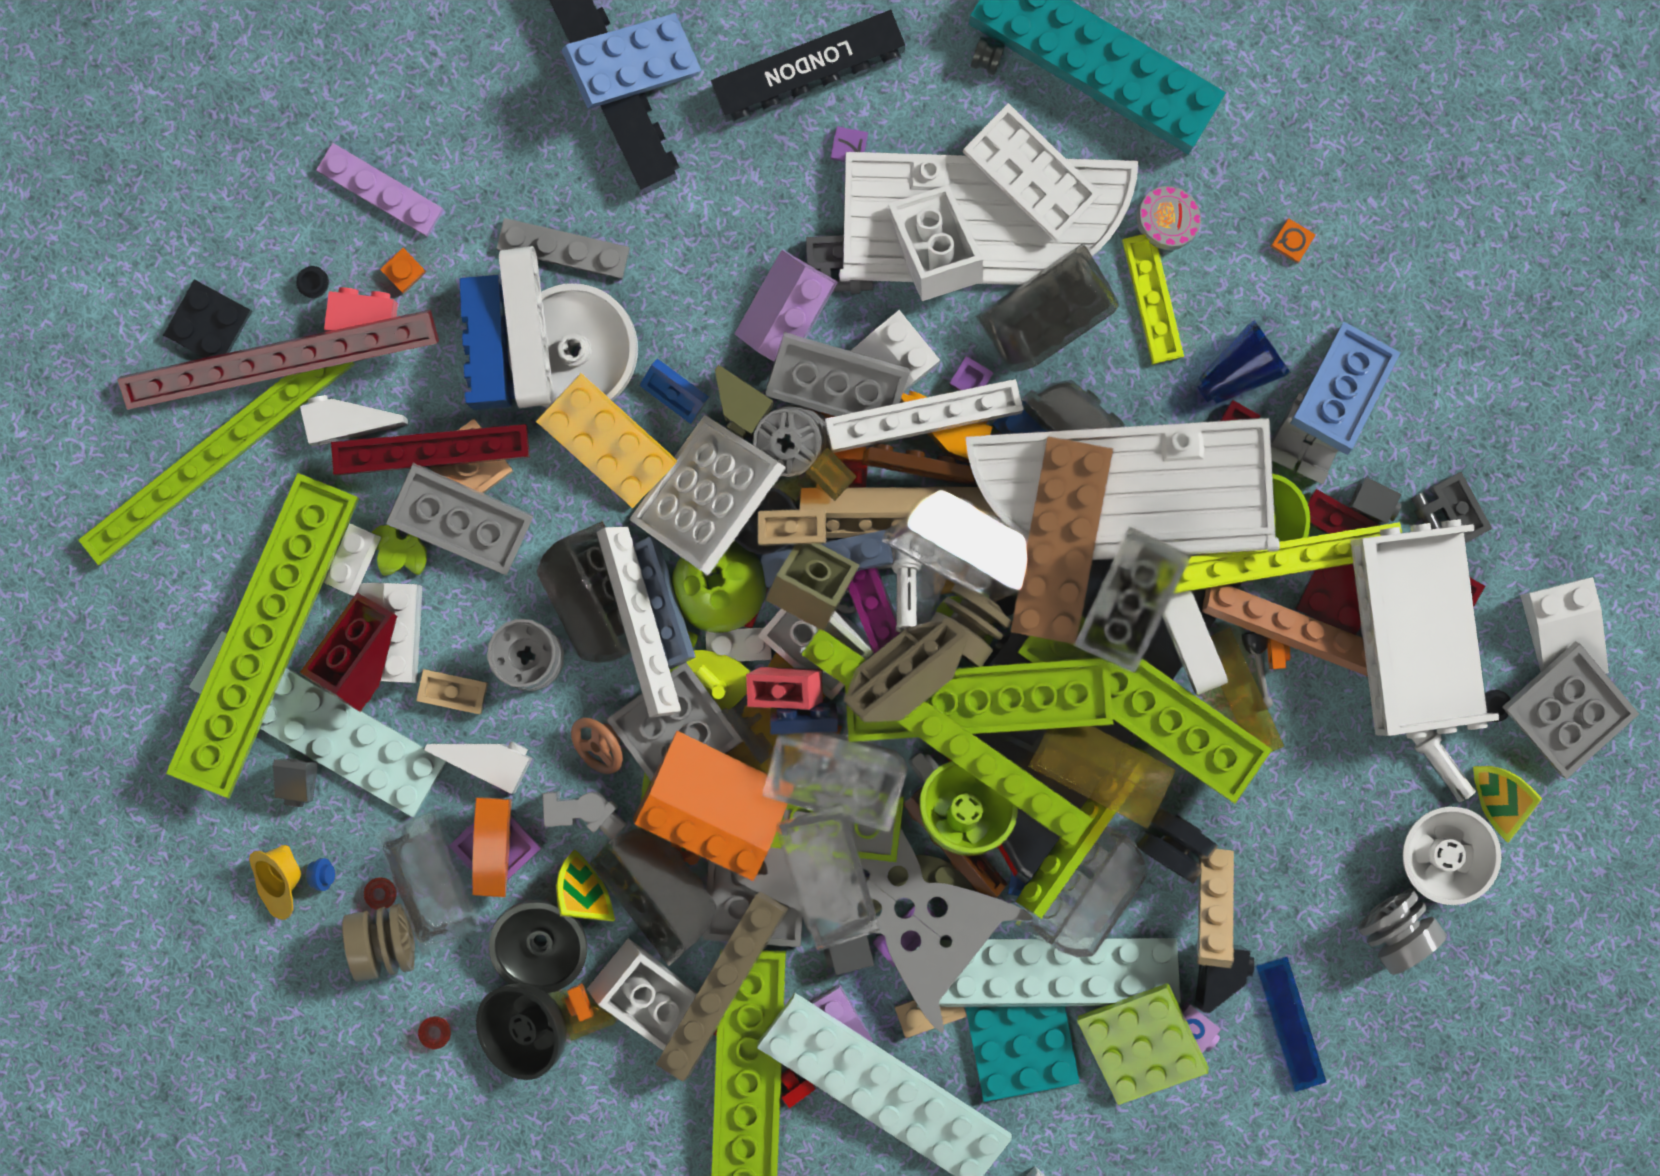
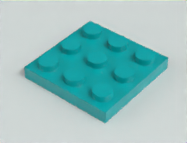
[965,1006,1080,1102]

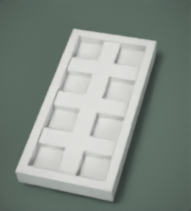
[962,103,1102,242]

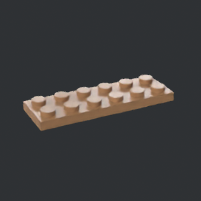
[1011,436,1113,644]

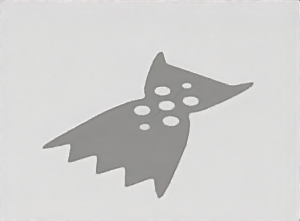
[735,749,1033,1033]

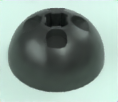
[476,984,566,1080]

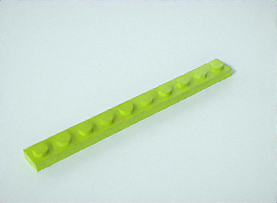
[78,362,355,566]
[801,629,1093,846]

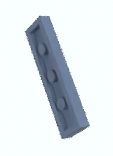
[761,530,893,589]
[633,536,696,670]

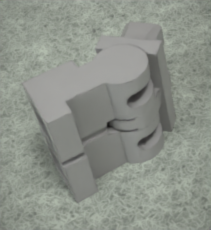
[1270,387,1338,484]
[543,791,627,840]

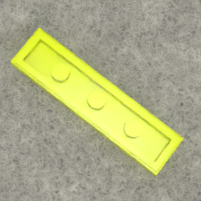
[1122,234,1184,365]

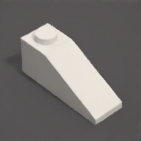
[300,395,409,447]
[424,741,532,794]

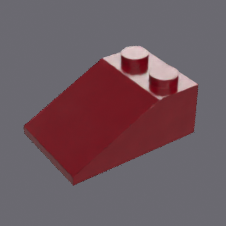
[300,593,397,712]

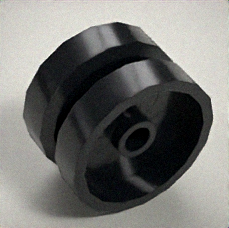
[1132,806,1218,884]

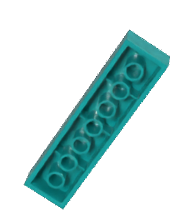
[968,0,1227,155]

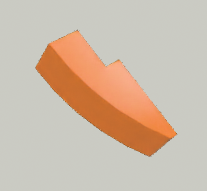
[472,797,512,897]

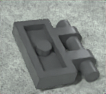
[806,235,873,294]
[1411,472,1492,543]

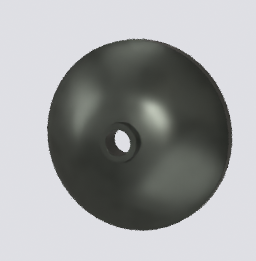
[489,900,588,993]

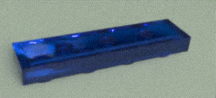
[1255,956,1326,1092]

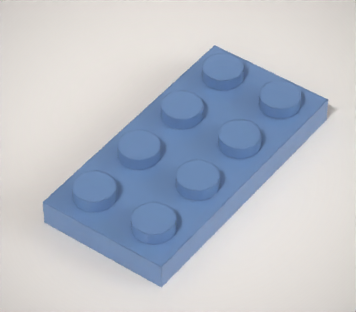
[561,13,701,109]
[1290,322,1400,455]

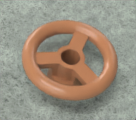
[571,718,623,774]

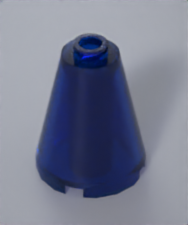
[1197,320,1291,404]

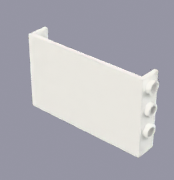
[1350,519,1499,739]

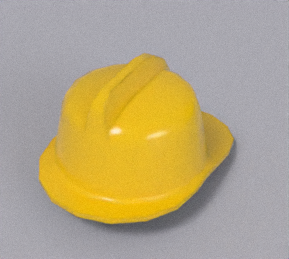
[249,845,301,920]

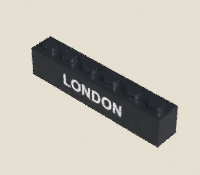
[711,10,906,123]

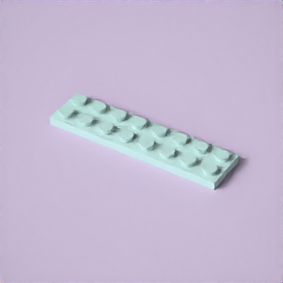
[189,631,447,817]
[916,938,1181,1007]
[757,993,1012,1176]

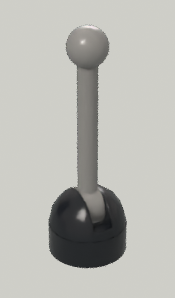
[1241,632,1273,709]

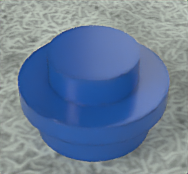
[306,858,335,891]

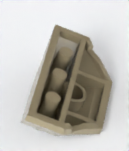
[844,617,968,722]

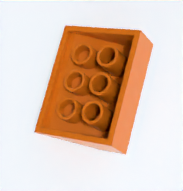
[633,730,794,881]

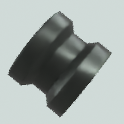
[970,37,1005,76]

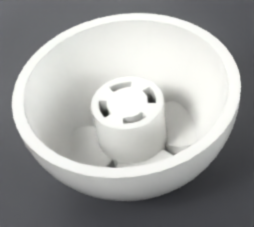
[1402,807,1501,905]

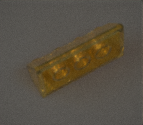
[1028,726,1176,828]

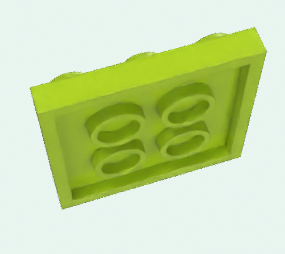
[1077,983,1209,1105]

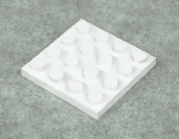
[629,415,786,575]

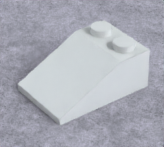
[888,185,983,301]
[851,310,940,393]
[1520,577,1609,674]
[587,938,697,1051]

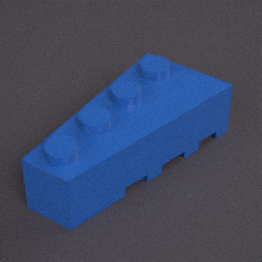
[460,275,516,410]

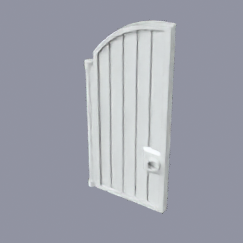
[839,152,1138,288]
[966,418,1280,560]

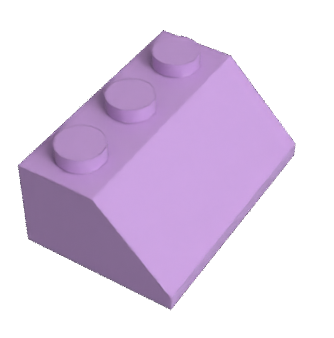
[734,250,838,362]

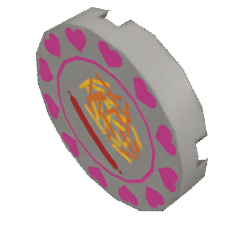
[1136,186,1201,250]

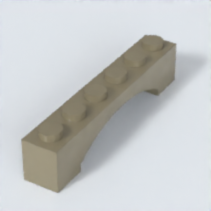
[656,892,789,1082]

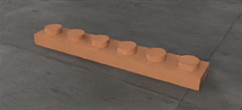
[1202,585,1368,676]

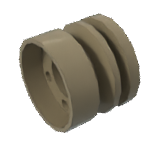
[930,583,1012,667]
[342,903,415,982]

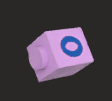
[1181,1002,1221,1053]

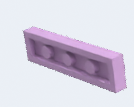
[316,143,444,237]

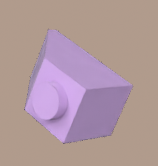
[812,984,873,1042]

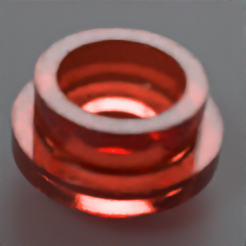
[364,877,397,910]
[418,1016,451,1049]

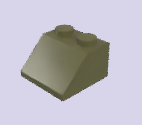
[715,365,774,439]
[766,544,860,631]

